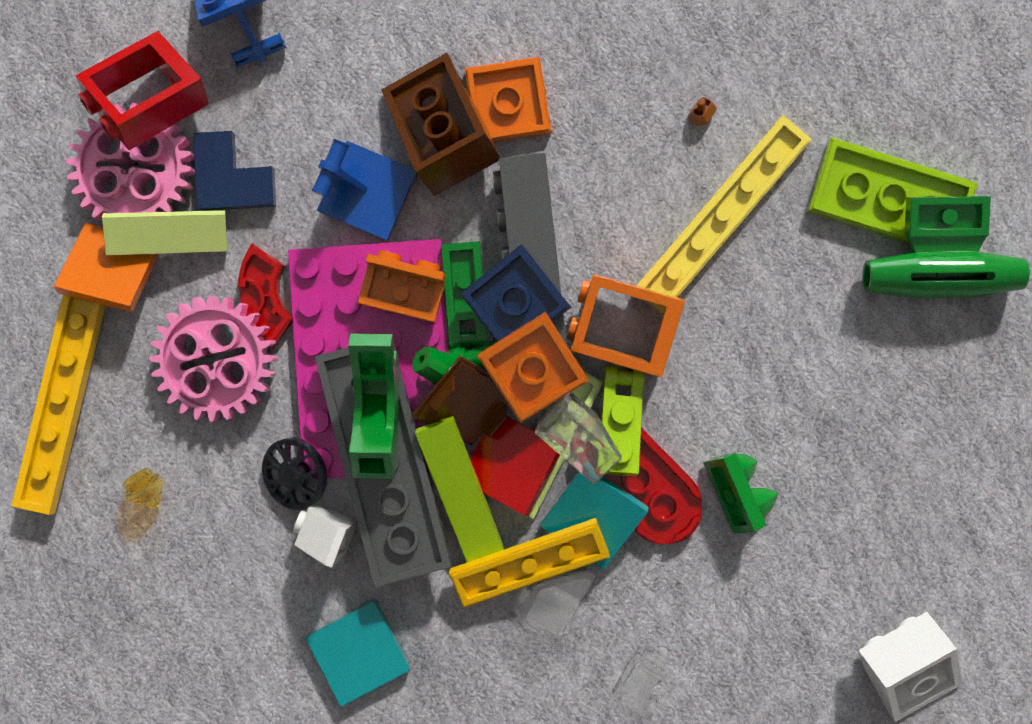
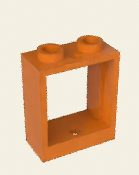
[567,273,685,377]

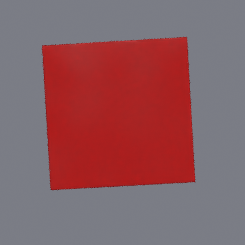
[470,417,564,517]

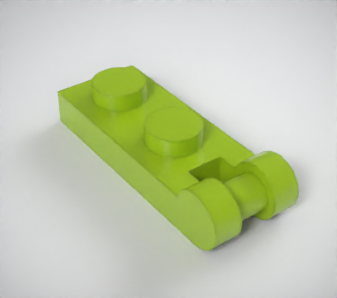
[598,365,645,477]

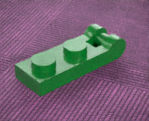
[441,241,489,350]

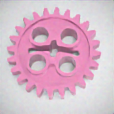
[66,103,195,221]
[149,296,278,422]

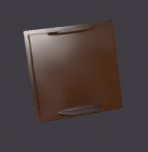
[412,356,507,446]

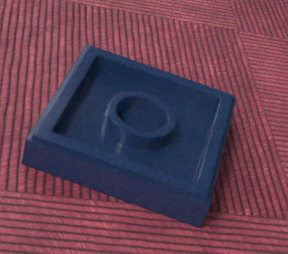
[460,244,572,342]

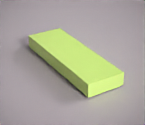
[102,210,228,255]

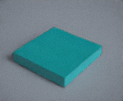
[540,463,649,570]
[305,599,411,707]

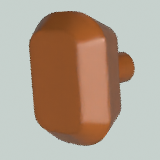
[688,97,717,126]

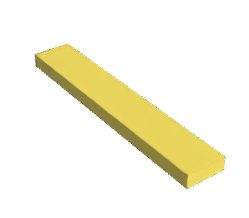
[637,115,812,314]

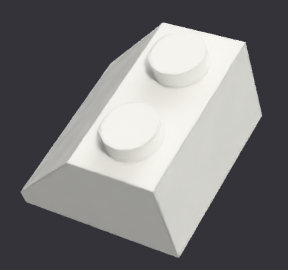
[859,612,962,722]

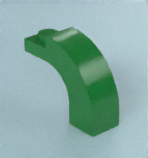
[348,334,399,479]

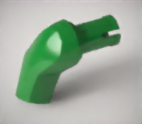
[412,340,496,384]

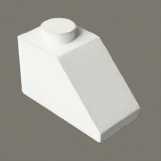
[293,504,357,568]

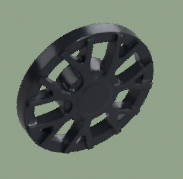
[262,437,327,510]

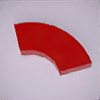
[238,243,293,350]

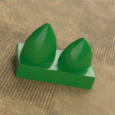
[703,453,778,533]

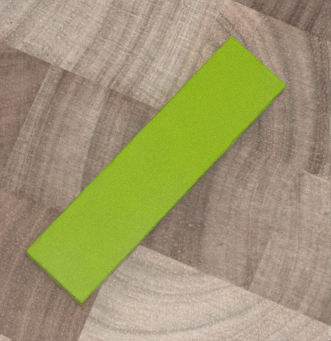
[415,416,505,562]

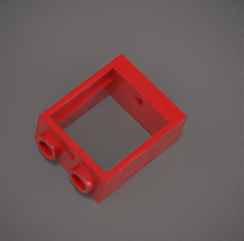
[75,31,209,150]

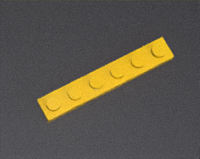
[11,295,106,515]

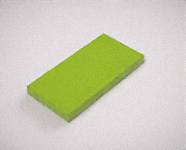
[806,137,978,244]

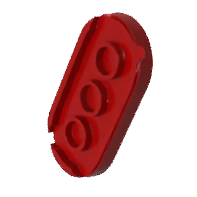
[571,413,702,544]

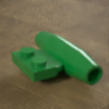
[862,196,1030,299]

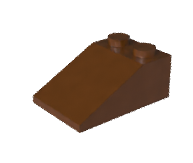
[381,53,501,196]

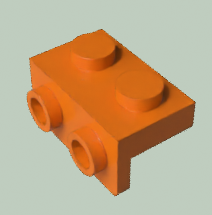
[358,250,447,324]

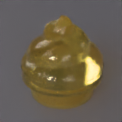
[122,468,164,508]

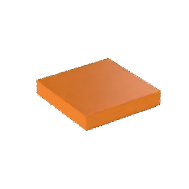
[464,56,552,143]
[54,223,159,313]
[477,312,589,423]

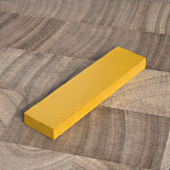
[449,518,610,608]

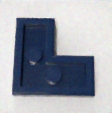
[193,131,276,211]

